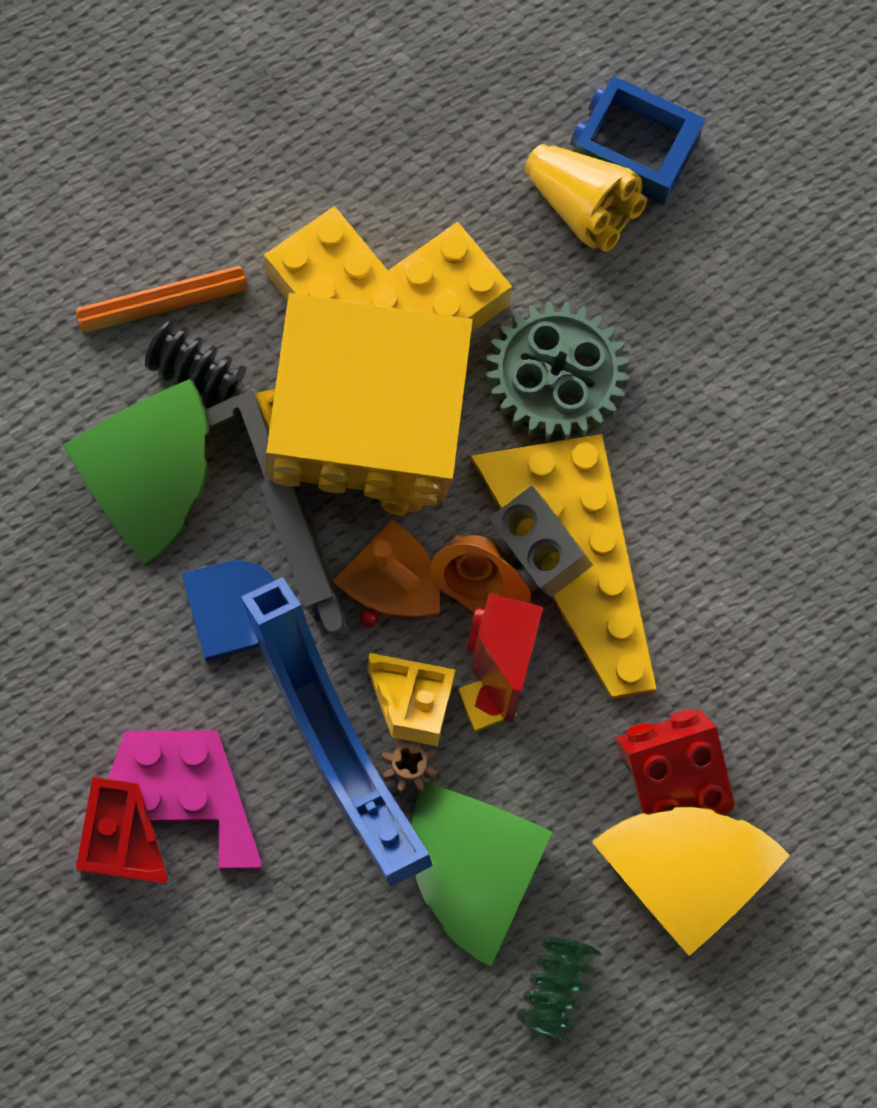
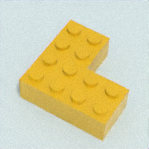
[264,206,512,333]

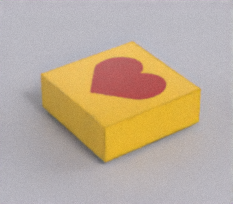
[457,681,517,733]

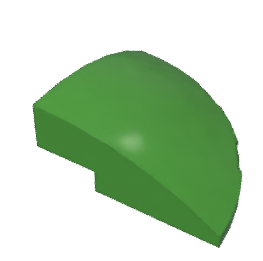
[63,379,209,565]
[412,782,553,967]

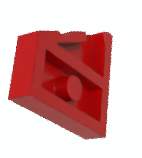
[76,776,168,885]

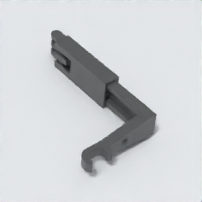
[205,390,349,640]

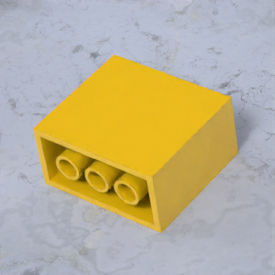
[264,293,473,505]

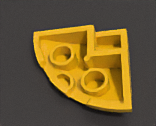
[592,807,790,956]

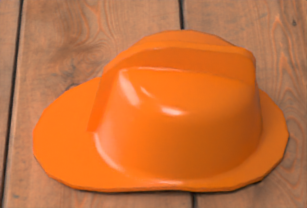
[430,535,531,613]

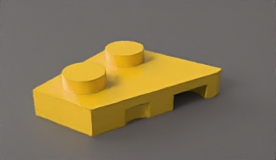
[367,653,456,746]

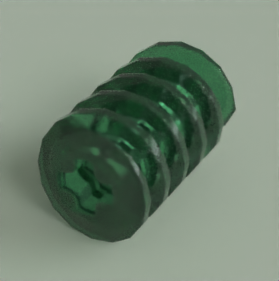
[516,937,602,1044]

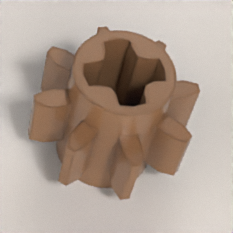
[381,738,437,795]

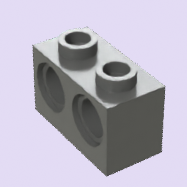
[489,486,593,598]

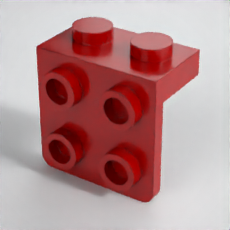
[615,709,735,815]

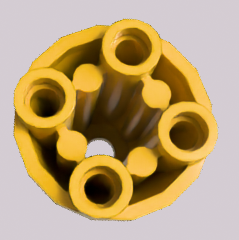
[525,144,647,252]

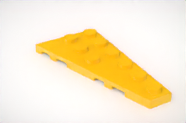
[471,434,657,700]

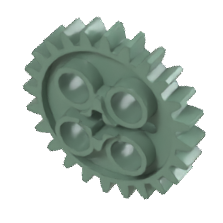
[486,301,629,442]

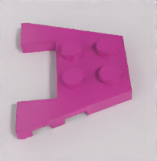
[108,730,261,871]

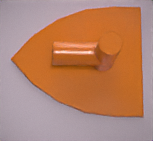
[332,519,440,618]

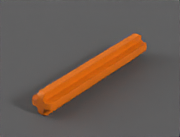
[76,266,247,333]

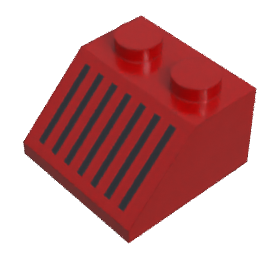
[466,593,544,723]

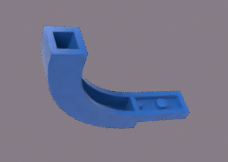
[241,577,433,887]

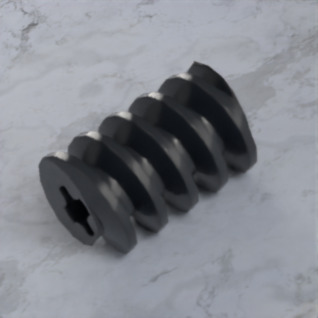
[145,319,247,409]

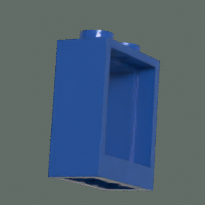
[570,75,706,205]

